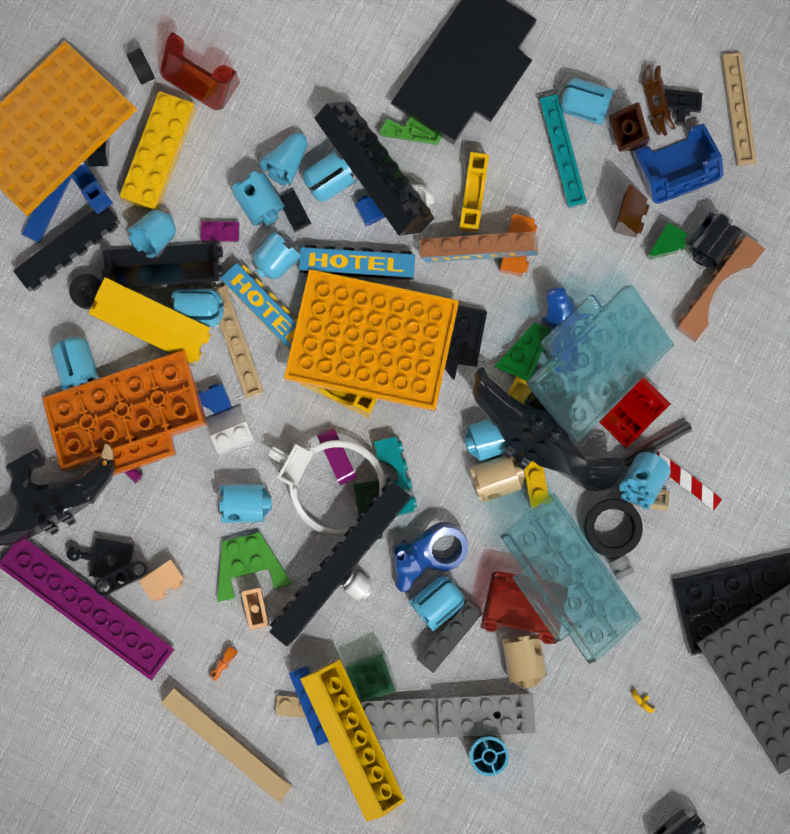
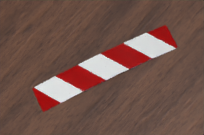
[656,452,722,510]

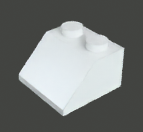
[206,406,255,456]

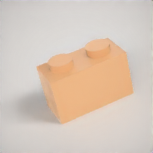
[139,559,185,601]
[241,588,270,630]

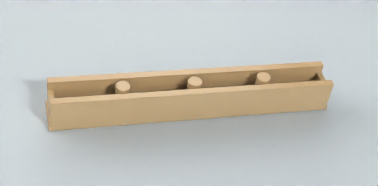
[160,688,292,803]

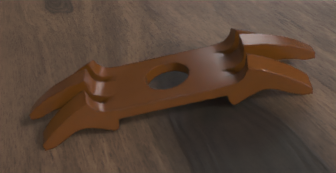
[642,64,676,136]

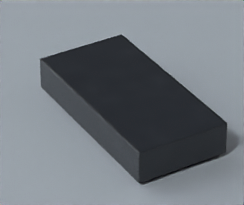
[280,190,312,233]

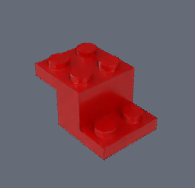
[599,377,671,448]

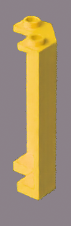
[88,277,211,365]

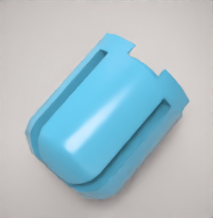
[561,78,614,125]
[303,150,358,202]
[171,289,224,327]
[52,337,99,390]
[408,576,465,631]

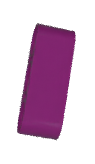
[317,428,357,486]

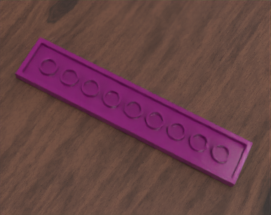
[0,539,175,681]

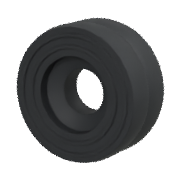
[127,48,155,85]
[69,274,102,309]

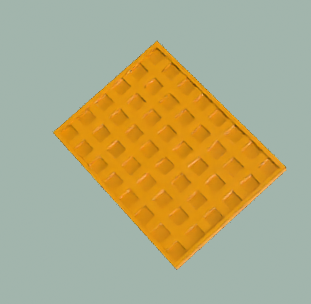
[0,41,137,216]

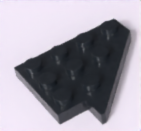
[445,306,487,380]

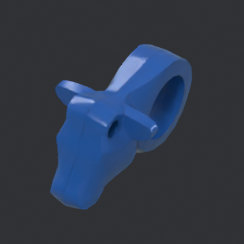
[542,287,589,374]
[392,522,468,592]

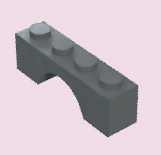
[418,601,483,673]

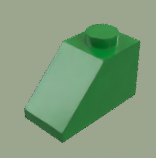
[647,222,688,260]

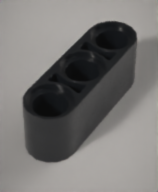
[94,561,149,596]

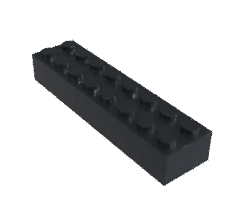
[314,102,435,236]

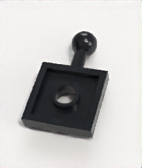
[66,538,134,582]

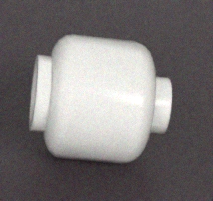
[343,572,372,600]

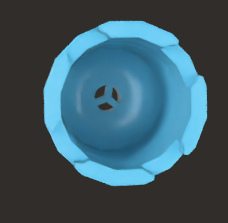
[127,210,176,258]
[253,231,301,280]

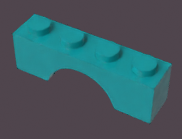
[374,437,417,517]

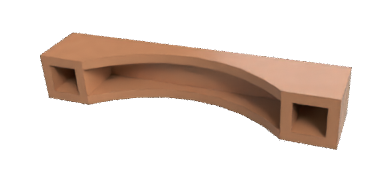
[677,236,765,342]

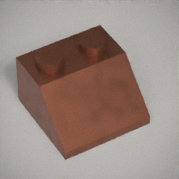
[609,102,650,152]

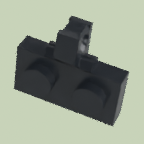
[664,89,703,126]

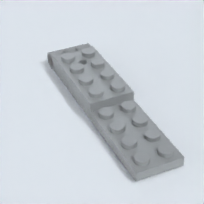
[360,693,535,740]

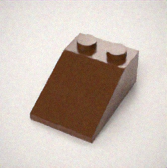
[614,185,649,238]

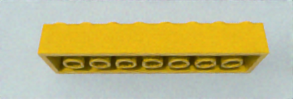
[300,659,406,822]

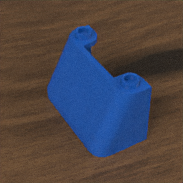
[633,123,724,204]

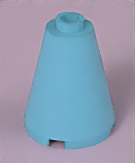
[259,133,308,186]

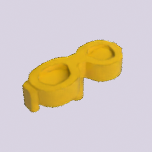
[631,688,656,714]

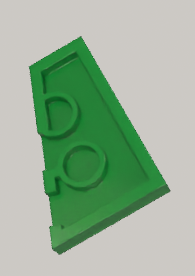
[494,322,552,383]

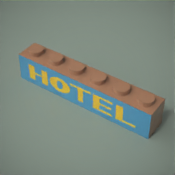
[420,231,538,263]

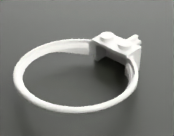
[268,440,386,536]

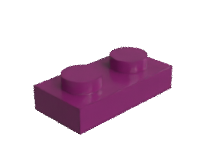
[201,222,240,242]

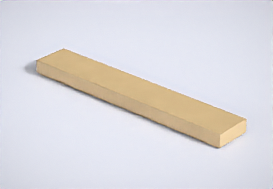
[722,52,757,166]
[214,285,264,399]

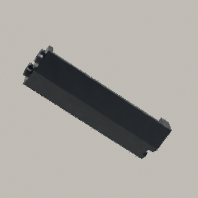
[102,243,223,287]

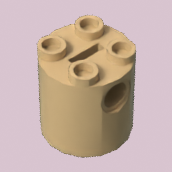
[470,456,525,502]
[502,634,547,688]

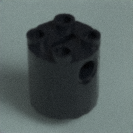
[687,212,742,267]
[653,809,706,834]

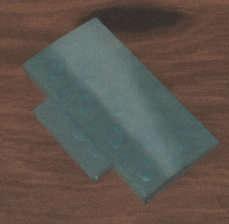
[526,285,675,443]
[500,493,641,664]

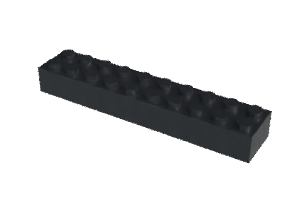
[269,480,414,647]

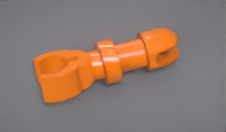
[209,647,238,681]

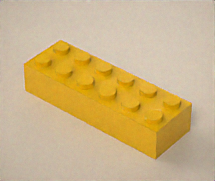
[119,91,197,211]

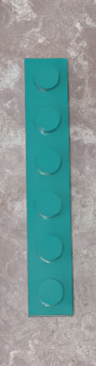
[539,94,587,208]

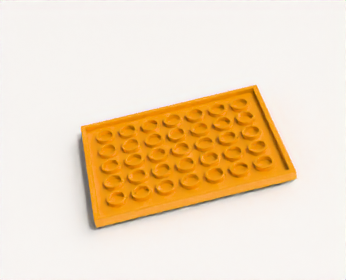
[284,269,459,412]

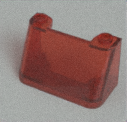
[160,32,240,110]
[480,571,568,644]

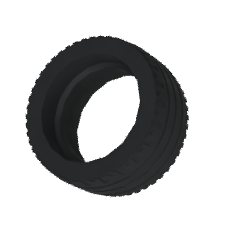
[584,499,643,557]

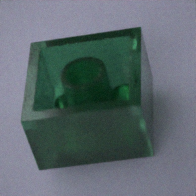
[346,651,397,703]

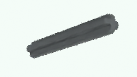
[623,422,692,466]

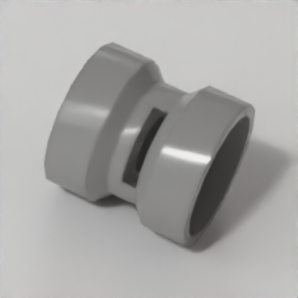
[609,555,635,580]

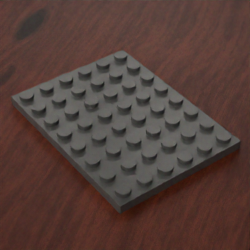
[696,584,790,775]

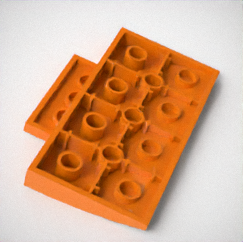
[42,350,208,476]

